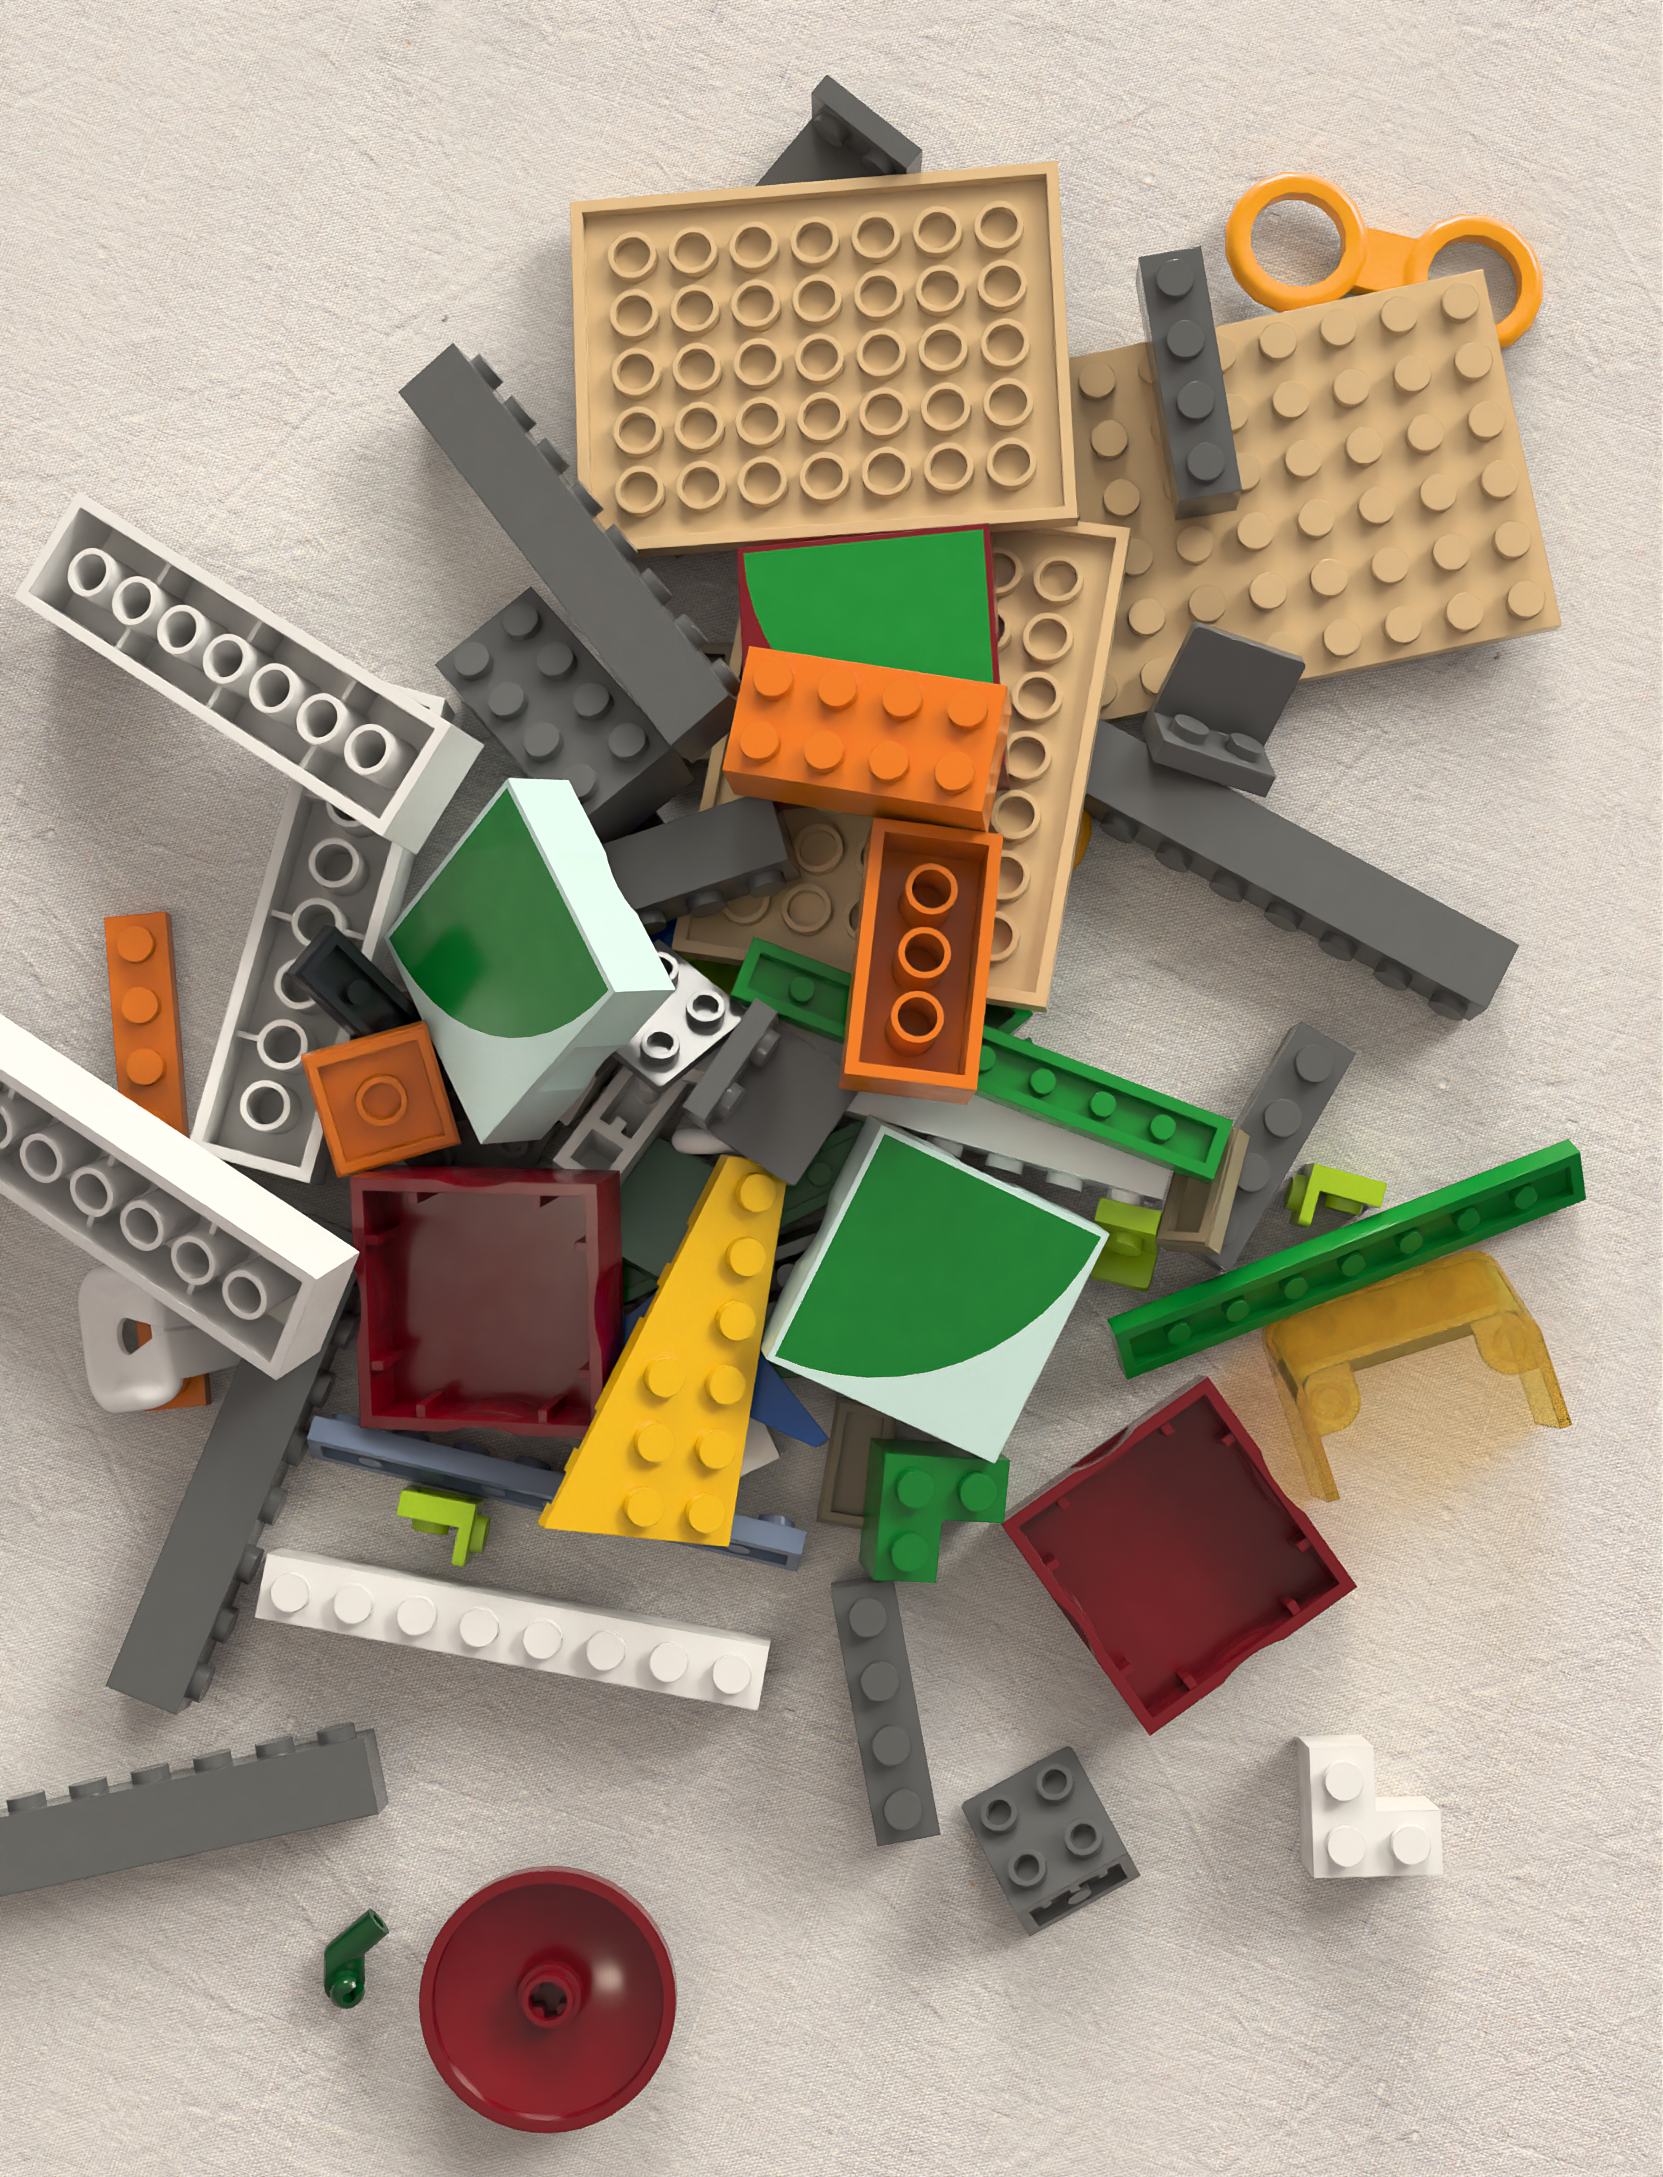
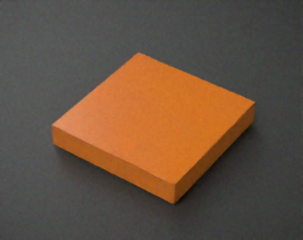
[301,1020,461,1178]

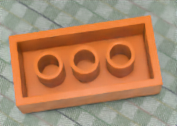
[722,646,1012,832]
[838,817,1003,1105]

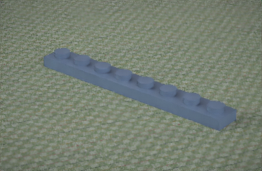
[307,1413,807,1572]

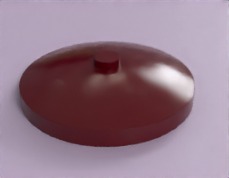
[419,1866,678,2134]

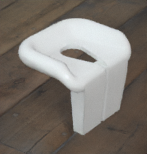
[78,1264,242,1414]

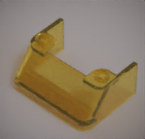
[1261,1250,1572,1503]

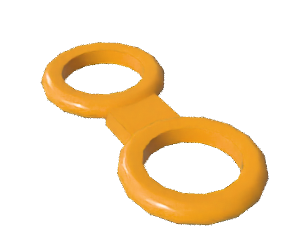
[1225,172,1543,350]

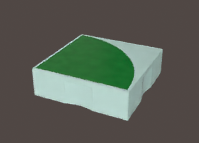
[384,778,676,1144]
[760,1114,1110,1463]

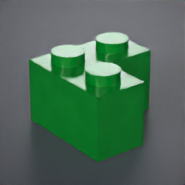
[859,1438,1010,1583]

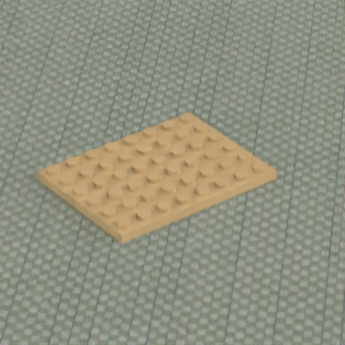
[570,161,1078,558]
[1069,269,1562,724]
[671,521,1131,1013]

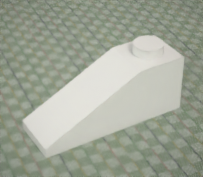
[552,1065,692,1187]

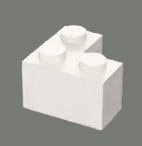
[1297,1734,1443,1878]

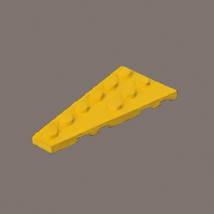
[537,1154,786,1547]

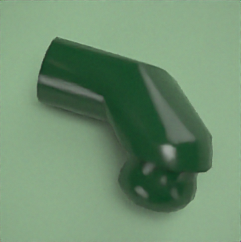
[323,1908,389,2009]

